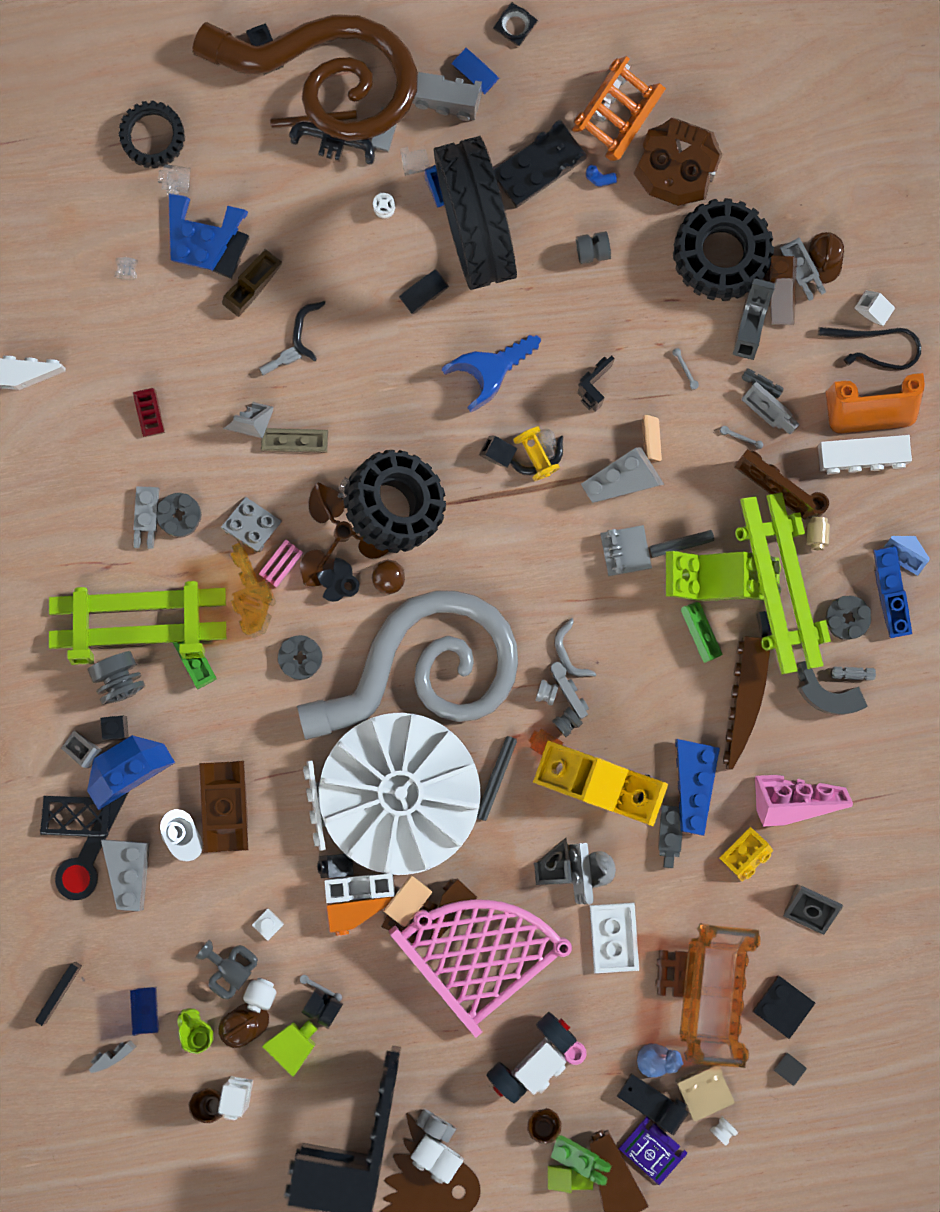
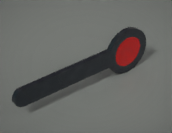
[55,792,129,900]

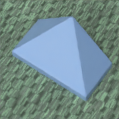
[883,536,930,576]

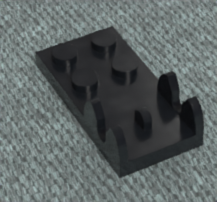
[494,120,587,208]

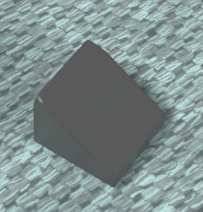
[774,1053,807,1086]

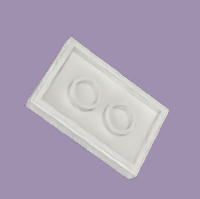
[590,903,639,973]

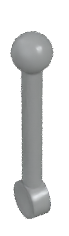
[673,348,699,390]
[720,426,763,449]
[300,975,342,1001]

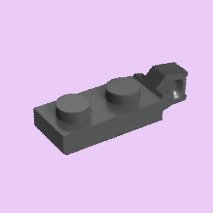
[658,805,682,868]

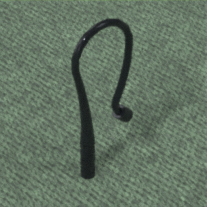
[818,327,921,370]

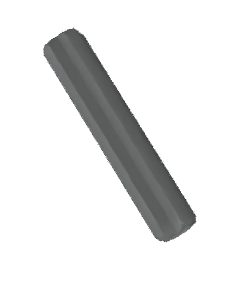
[650,530,714,557]

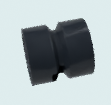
[301,988,343,1029]

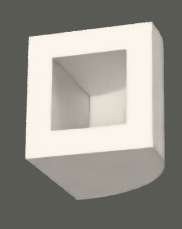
[855,290,895,326]

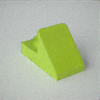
[548,1165,593,1193]

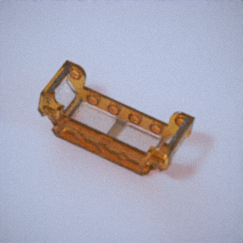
[679,923,760,1068]

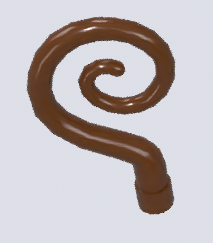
[192,15,418,141]

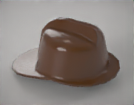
[809,232,844,284]
[219,1003,269,1048]

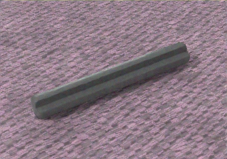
[477,736,517,821]

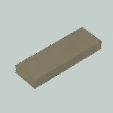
[261,428,328,453]

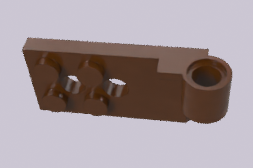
[735,449,829,520]

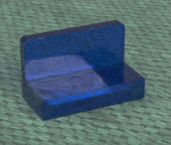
[130,986,159,1036]

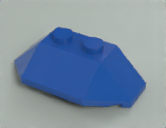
[87,735,175,810]

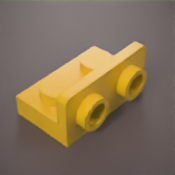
[719,827,773,882]

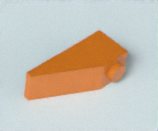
[327,896,394,936]

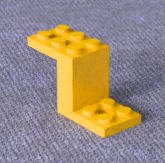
[533,741,668,826]

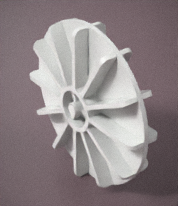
[319,713,480,875]

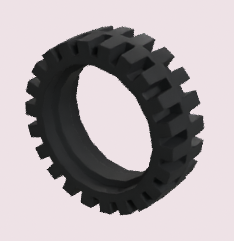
[119,100,185,168]

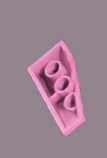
[755,775,853,826]

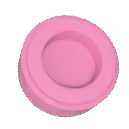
[564,1041,586,1065]

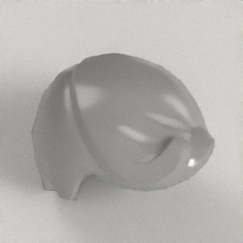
[589,851,616,888]

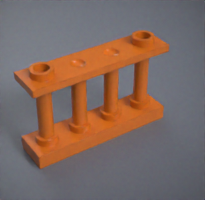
[572,56,666,161]

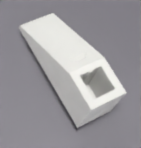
[0,356,66,390]

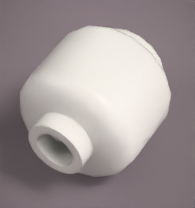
[243,978,276,1013]

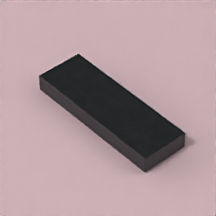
[36,962,82,1026]

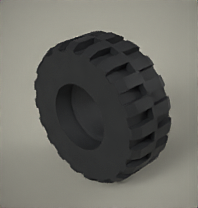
[673,198,774,301]
[343,450,446,553]

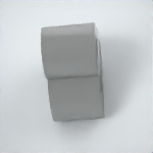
[416,1109,456,1143]

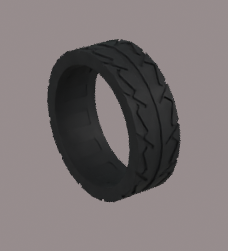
[434,136,517,290]

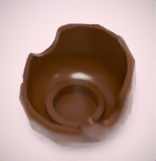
[372,559,405,595]
[189,1088,223,1124]
[527,1108,562,1144]

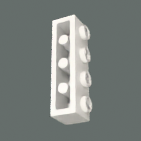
[818,435,912,474]

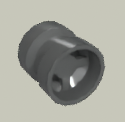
[552,707,583,738]

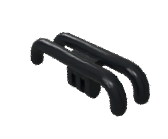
[289,121,375,165]

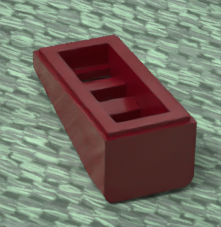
[133,388,165,437]

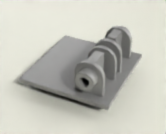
[221,497,282,553]
[600,525,652,576]

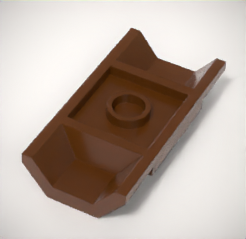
[199,761,249,853]

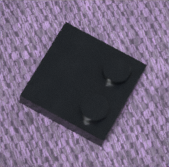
[752,975,815,1039]

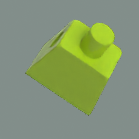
[262,1020,318,1077]

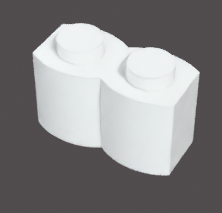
[411,1133,464,1184]

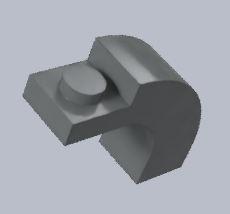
[733,278,775,360]
[796,661,868,715]

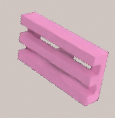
[259,539,304,588]

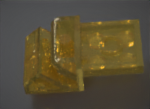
[230,542,276,638]

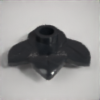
[317,558,360,602]

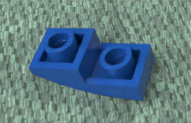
[451,48,500,94]

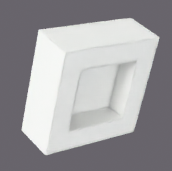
[252,908,284,941]

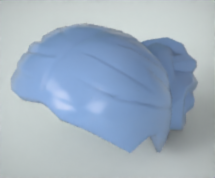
[637,1043,683,1078]

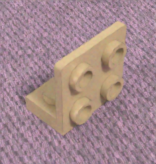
[675,1061,735,1121]

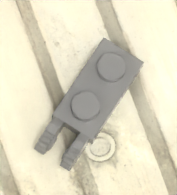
[780,237,826,301]
[133,486,159,549]
[550,661,589,720]

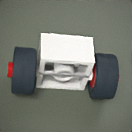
[486,1012,577,1104]

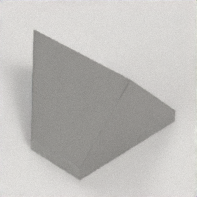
[223,402,273,438]

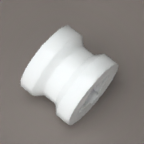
[373,193,395,219]
[710,1117,738,1146]

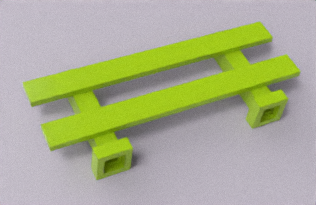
[735,493,831,675]
[49,581,227,665]

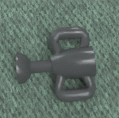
[196,940,258,1000]

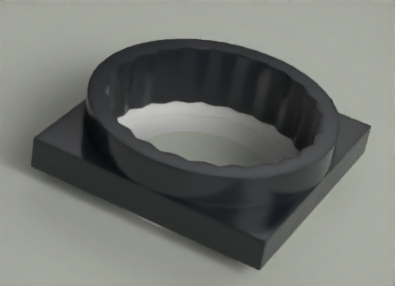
[493,2,538,47]

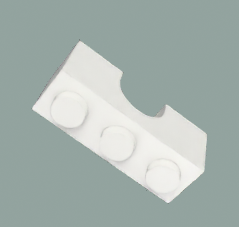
[324,873,395,903]
[219,1076,253,1120]

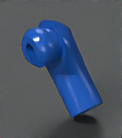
[585,165,617,187]

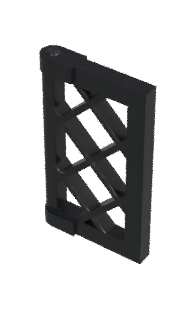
[40,796,110,838]

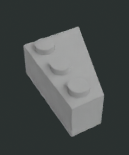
[581,447,664,503]

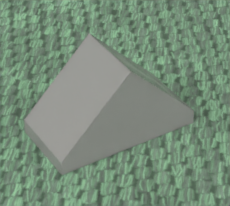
[61,731,102,768]

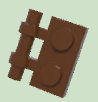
[655,950,698,998]

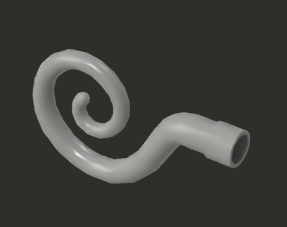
[297,591,518,740]

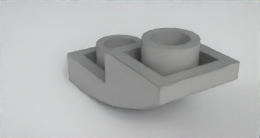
[89,1040,137,1073]

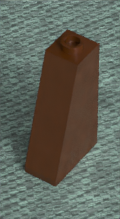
[589,1130,649,1212]

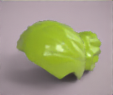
[177,1008,213,1054]

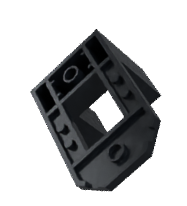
[284,1045,401,1212]

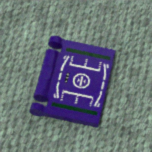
[619,1116,688,1185]

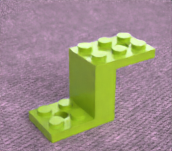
[666,551,781,601]

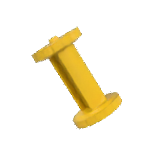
[513,426,560,481]

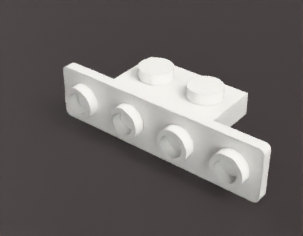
[303,761,326,850]

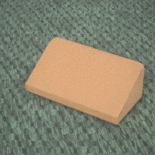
[642,415,662,462]
[383,875,432,927]

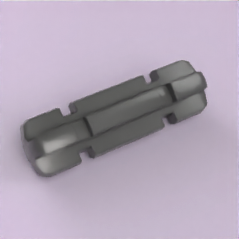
[742,368,784,398]

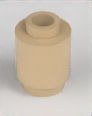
[807,517,830,550]

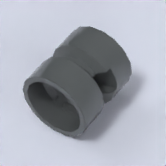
[576,231,611,264]

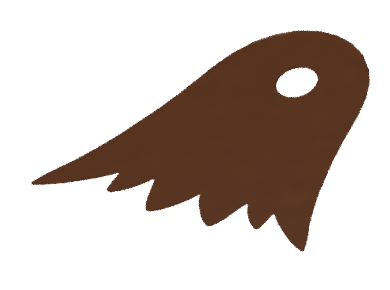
[380,1113,481,1212]

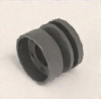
[87,651,146,705]

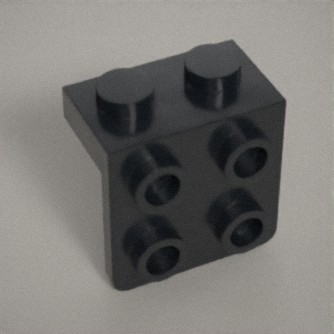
[577,355,615,412]

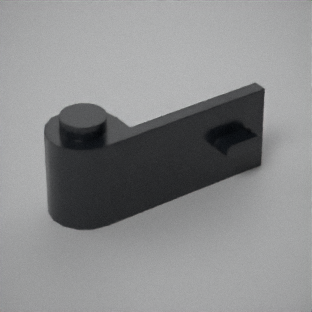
[617,1073,689,1135]

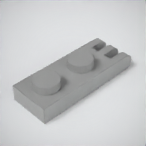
[569,843,594,904]

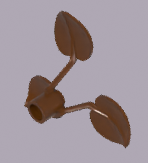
[300,482,389,587]

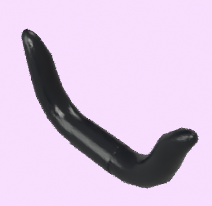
[293,301,326,361]
[510,436,563,475]

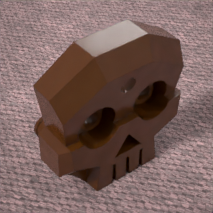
[633,117,723,206]

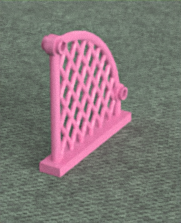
[389,900,572,1038]

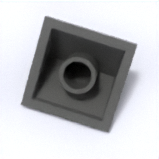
[783,884,843,935]

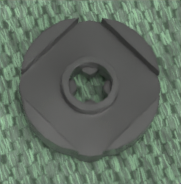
[157,493,202,537]
[826,596,871,640]
[278,635,323,680]

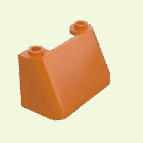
[826,373,925,434]

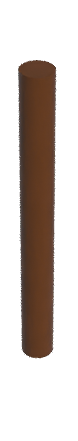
[270,110,357,128]

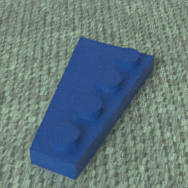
[675,739,720,836]

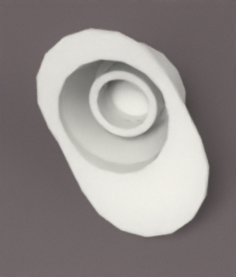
[160,810,203,862]

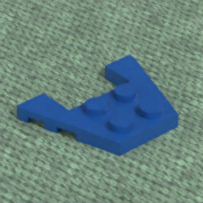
[169,193,248,271]

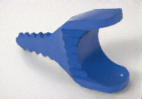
[442,335,541,413]

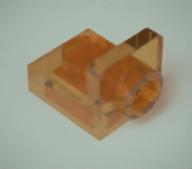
[528,729,564,755]

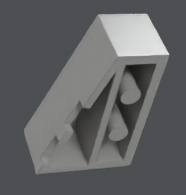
[412,72,482,121]
[101,839,150,911]

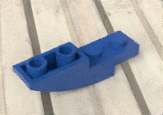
[873,546,912,638]

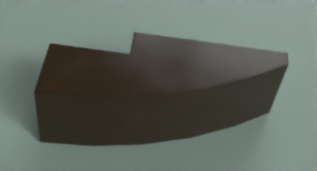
[222,249,282,317]

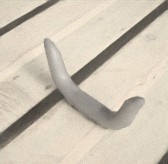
[555,618,596,677]

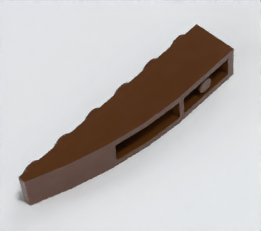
[723,636,770,770]

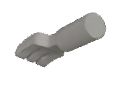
[259,346,302,375]

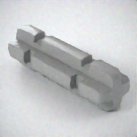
[831,667,876,680]

